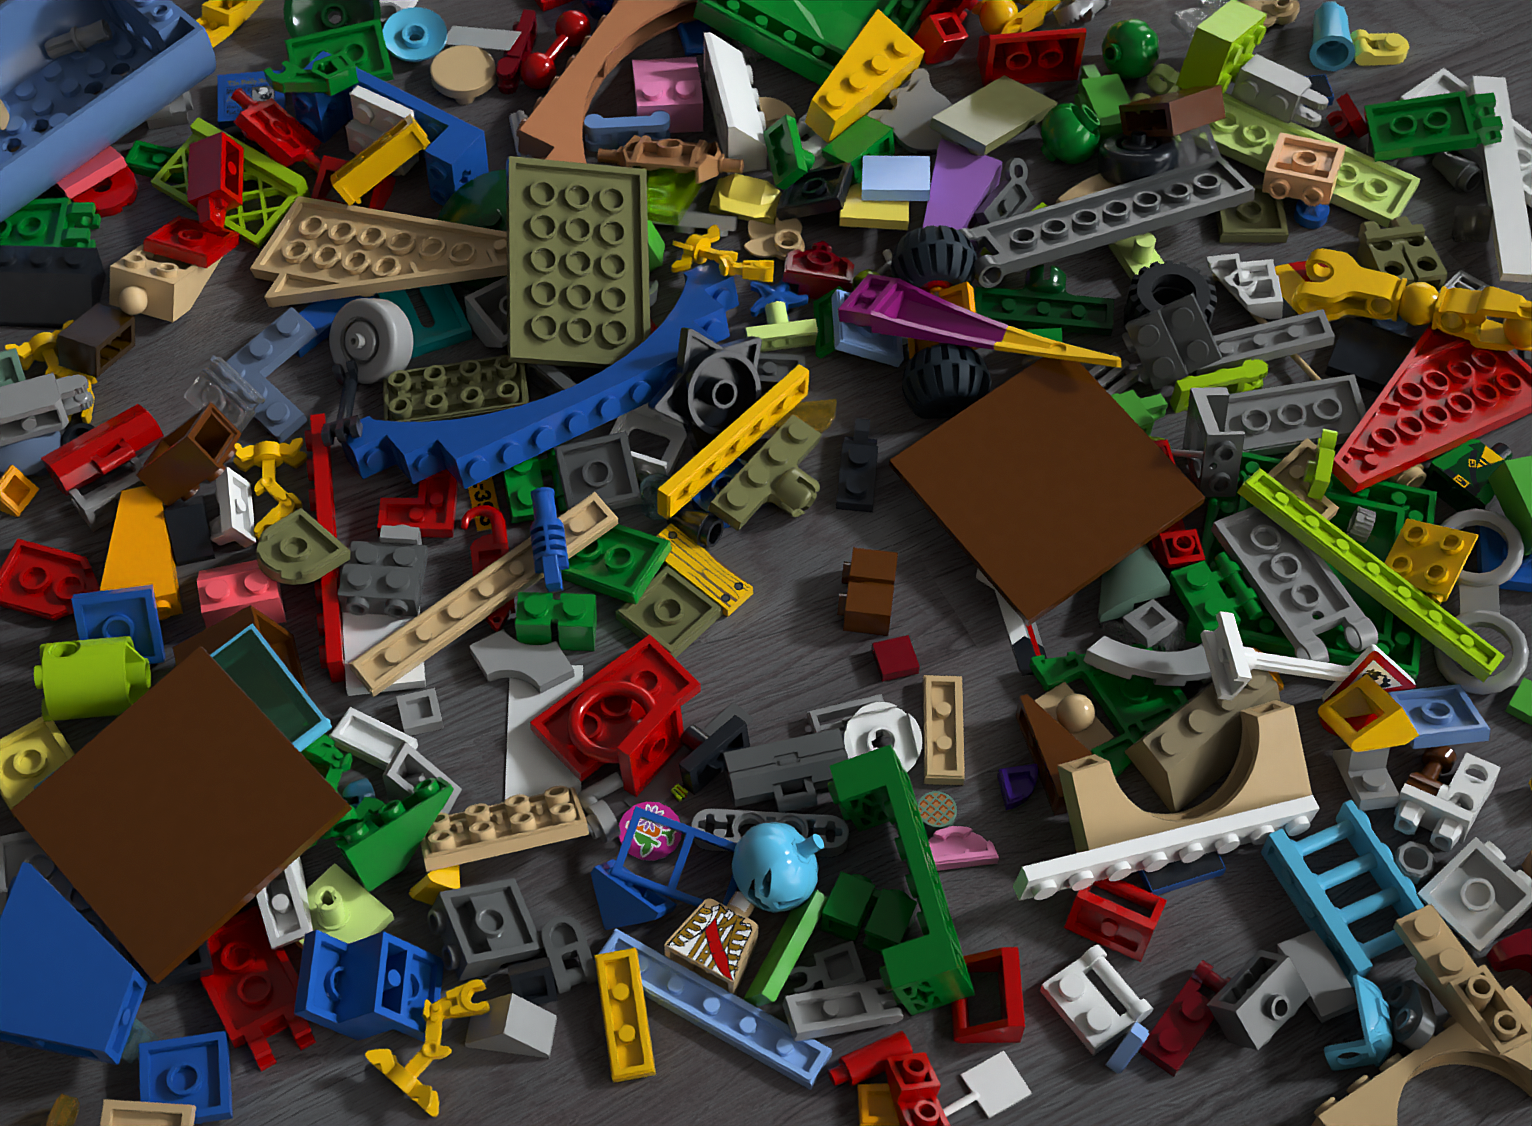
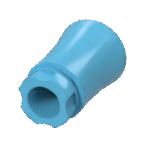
[1309,1,1355,71]

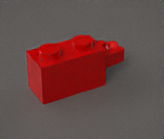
[187,132,244,233]

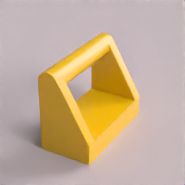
[1318,674,1419,752]

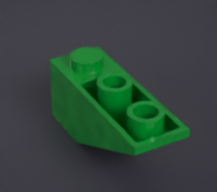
[335,776,454,892]

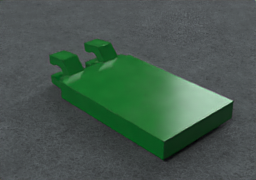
[1364,91,1503,162]
[0,197,101,248]

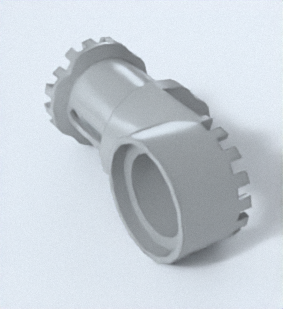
[1052,0,1112,27]

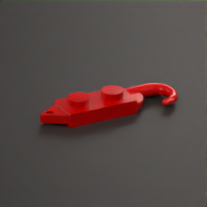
[461,505,516,632]

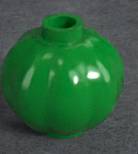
[1101,18,1160,80]
[1040,103,1100,164]

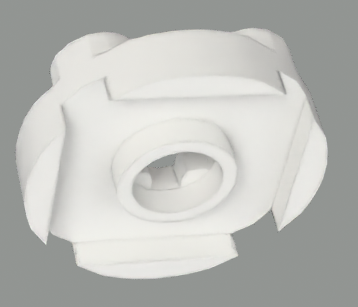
[842,702,922,772]

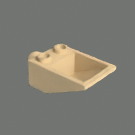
[109,244,222,322]

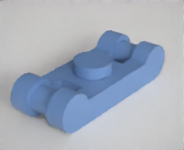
[584,111,671,152]

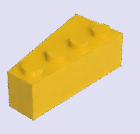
[805,9,925,144]

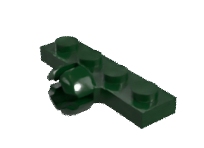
[974,264,1114,336]

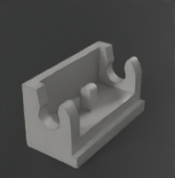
[68,457,146,532]

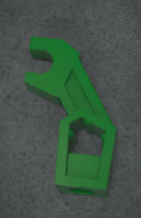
[264,51,358,96]

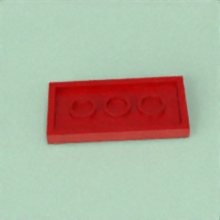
[530,634,701,781]

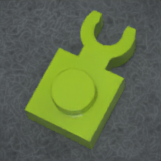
[1303,428,1338,500]

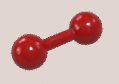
[520,10,591,90]

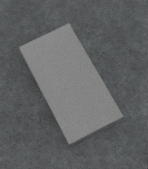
[1224,374,1366,456]

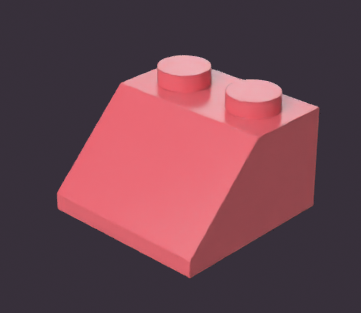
[197,560,286,628]

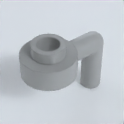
[578,772,623,843]

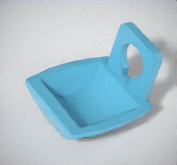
[1324,975,1393,1071]

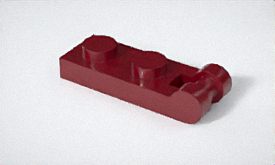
[1138,960,1231,1077]

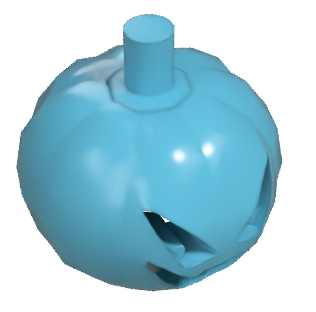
[732,822,824,913]

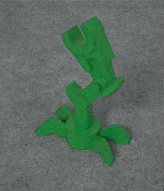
[300,723,384,849]

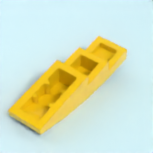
[196,0,264,48]

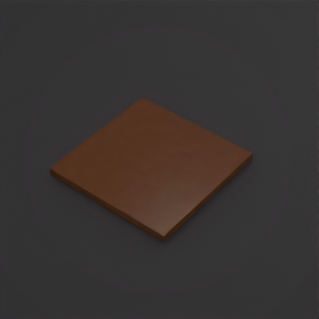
[889,357,1205,626]
[10,645,352,984]

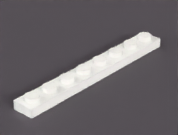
[1013,795,1320,901]

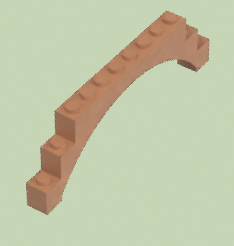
[516,0,698,163]

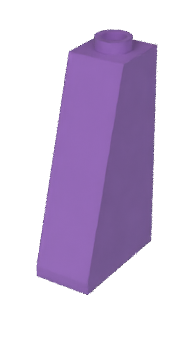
[923,139,1003,230]

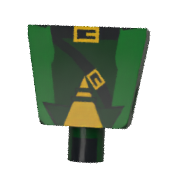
[1423,439,1513,512]

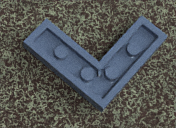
[210,307,317,443]

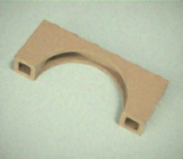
[1057,700,1312,853]
[1312,985,1532,1126]

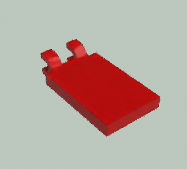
[200,905,316,1071]

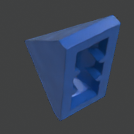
[590,859,677,930]

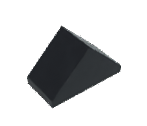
[164,495,215,566]

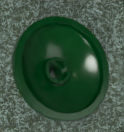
[283,0,381,38]

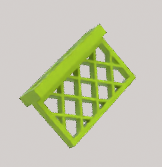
[150,117,311,249]

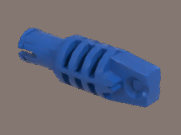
[530,487,569,593]

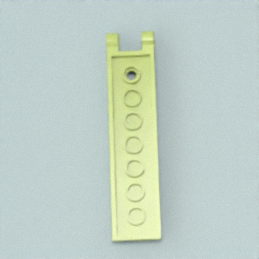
[1130,64,1421,228]

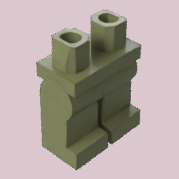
[1356,216,1448,291]

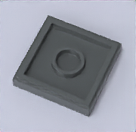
[554,431,642,511]

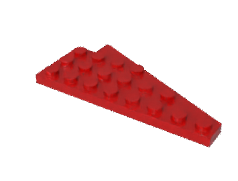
[1332,322,1532,494]

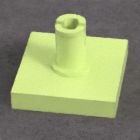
[295,863,394,949]

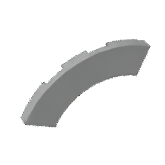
[1084,636,1213,686]

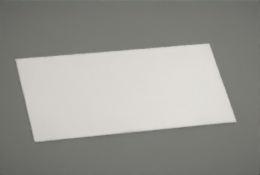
[505,665,583,800]

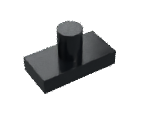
[679,715,750,795]

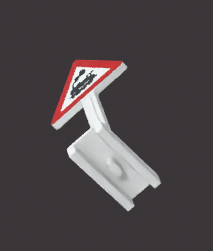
[1200,611,1416,702]

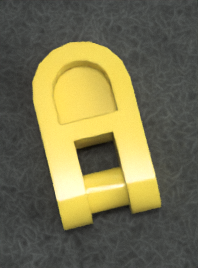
[1350,29,1409,66]

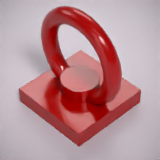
[567,681,684,798]

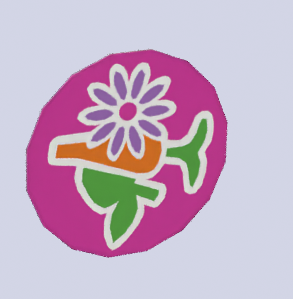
[619,801,681,861]

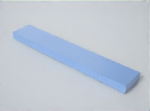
[594,929,832,1090]

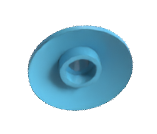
[383,7,447,62]

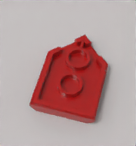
[0,538,100,621]

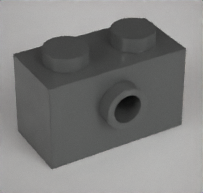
[1207,950,1311,1051]

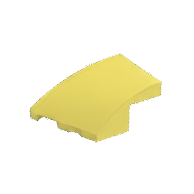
[839,182,909,230]

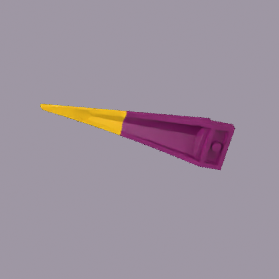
[838,274,1121,368]

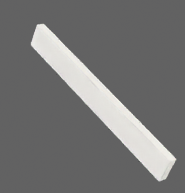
[1470,76,1532,283]

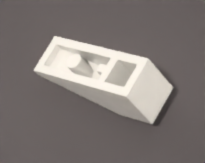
[256,856,313,950]

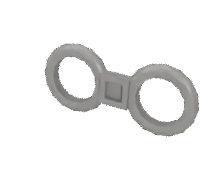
[1434,509,1529,695]

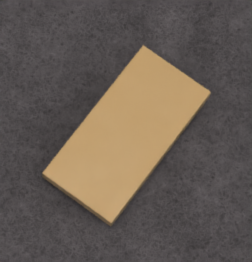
[421,786,589,872]

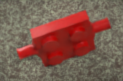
[231,88,322,175]

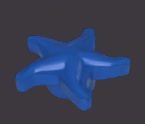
[750,275,808,321]

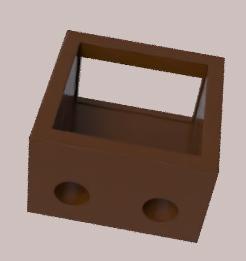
[136,402,242,507]

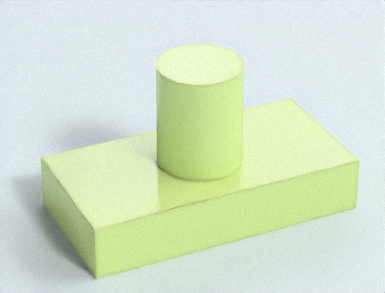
[1109,232,1164,280]
[744,301,818,352]

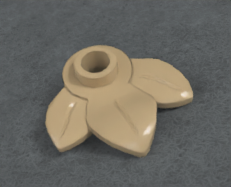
[1238,0,1300,27]
[744,217,805,260]

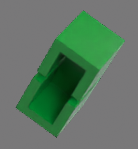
[515,592,597,651]
[820,871,918,955]

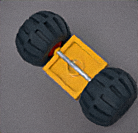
[891,225,991,419]

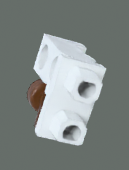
[1394,745,1501,852]

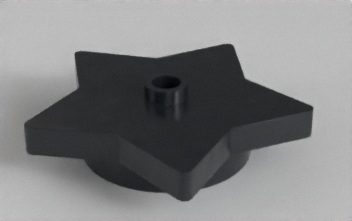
[648,327,762,456]

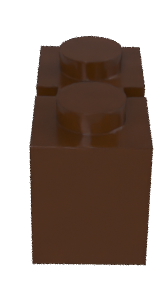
[837,547,898,636]

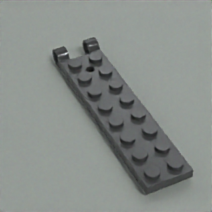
[959,156,1255,288]

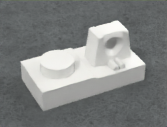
[209,467,256,548]

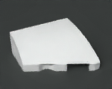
[1207,253,1283,320]

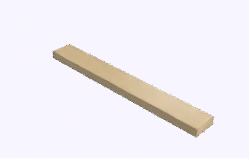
[349,492,618,697]

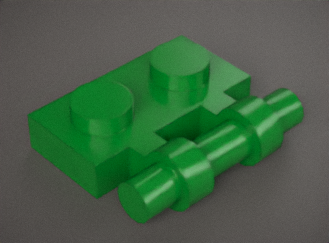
[501,445,567,523]
[1169,552,1264,634]

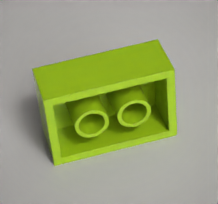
[1176,0,1267,94]

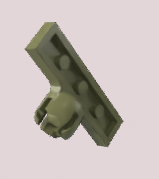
[708,414,822,531]

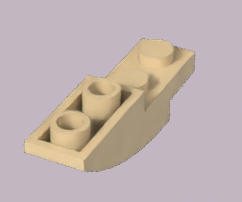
[1393,904,1532,1057]

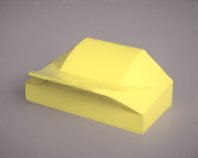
[709,173,782,225]

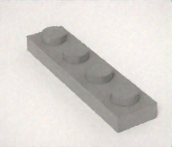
[1194,309,1335,376]

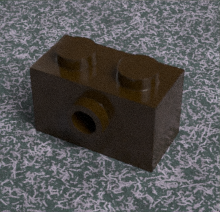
[56,303,135,378]

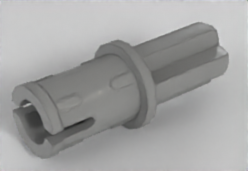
[44,19,112,59]

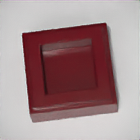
[871,635,920,682]

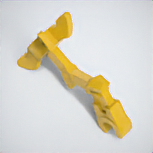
[671,224,774,282]
[5,320,97,424]
[233,438,307,540]
[365,979,490,1117]

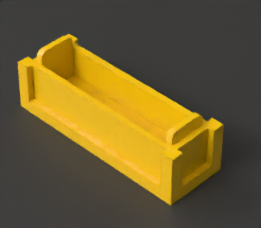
[330,114,430,206]

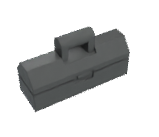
[723,728,848,813]

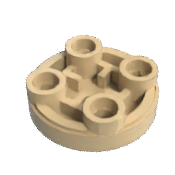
[430,45,497,105]

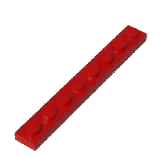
[305,413,346,683]

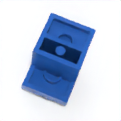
[294,929,444,1042]

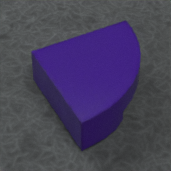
[997,764,1038,810]

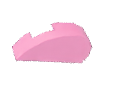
[928,826,999,871]

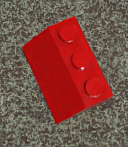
[977,28,1087,87]

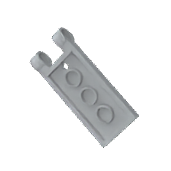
[1211,506,1378,663]

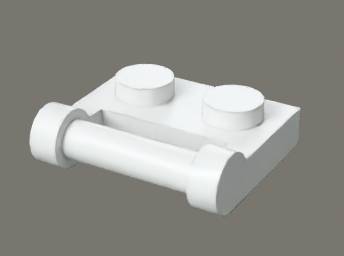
[1040,944,1153,1056]

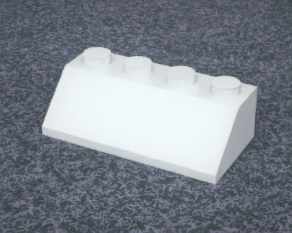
[704,32,768,174]

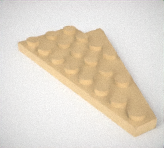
[250,196,507,307]

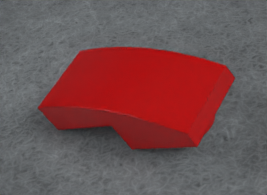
[884,1052,950,1126]

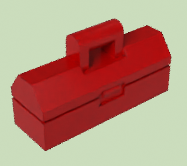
[41,404,164,496]

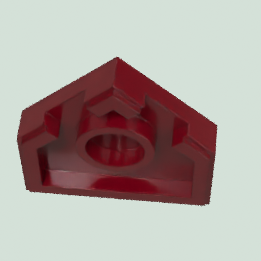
[782,241,854,299]

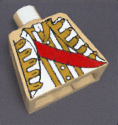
[665,892,758,995]

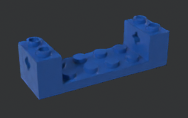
[291,51,489,205]

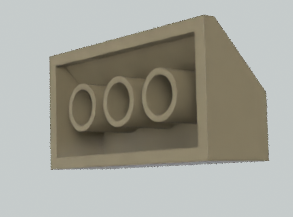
[1124,669,1281,813]

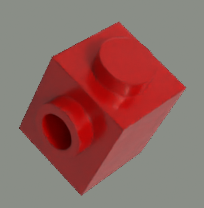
[913,11,969,65]

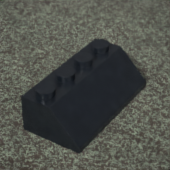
[0,245,106,328]

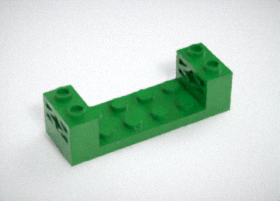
[828,744,975,1016]

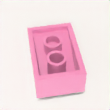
[632,57,703,133]

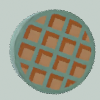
[918,791,957,833]

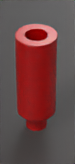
[828,1030,913,1086]

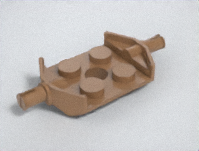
[597,135,744,184]

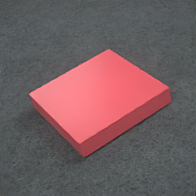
[54,145,127,199]

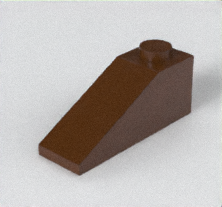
[1015,694,1092,816]

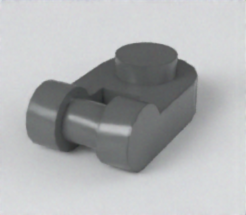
[542,915,598,994]

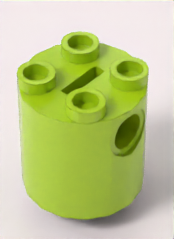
[34,636,151,722]

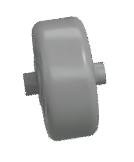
[329,298,413,384]

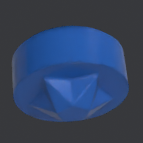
[1294,199,1330,229]

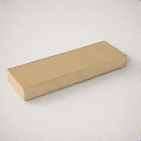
[923,675,965,785]

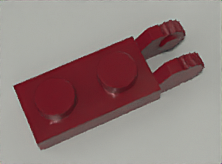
[496,9,538,95]

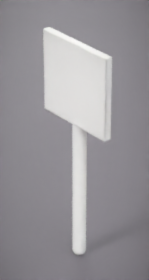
[943,1051,1032,1119]

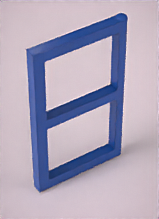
[610,806,737,907]

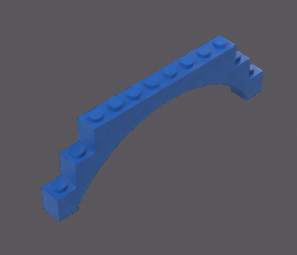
[341,260,739,489]

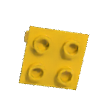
[1384,518,1478,606]

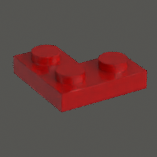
[377,469,459,538]

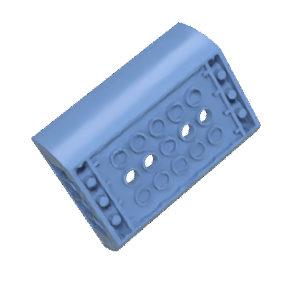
[0,0,216,223]

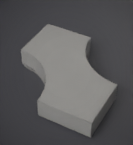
[469,629,575,693]

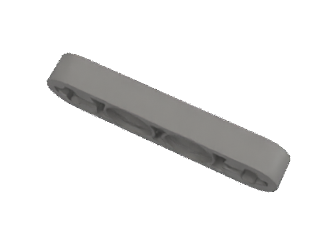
[692,809,849,857]

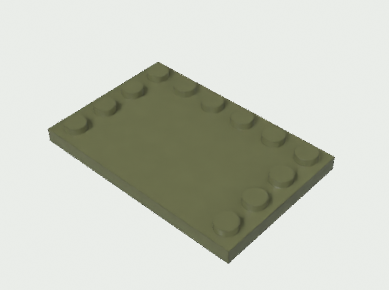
[506,156,650,369]

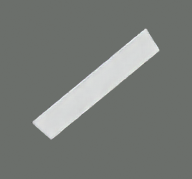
[445,26,521,51]

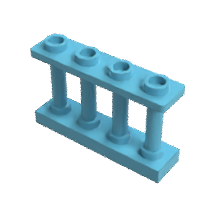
[1261,800,1424,987]

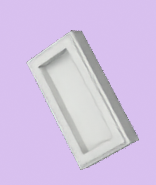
[329,707,418,771]

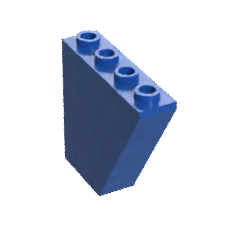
[0,862,148,1065]

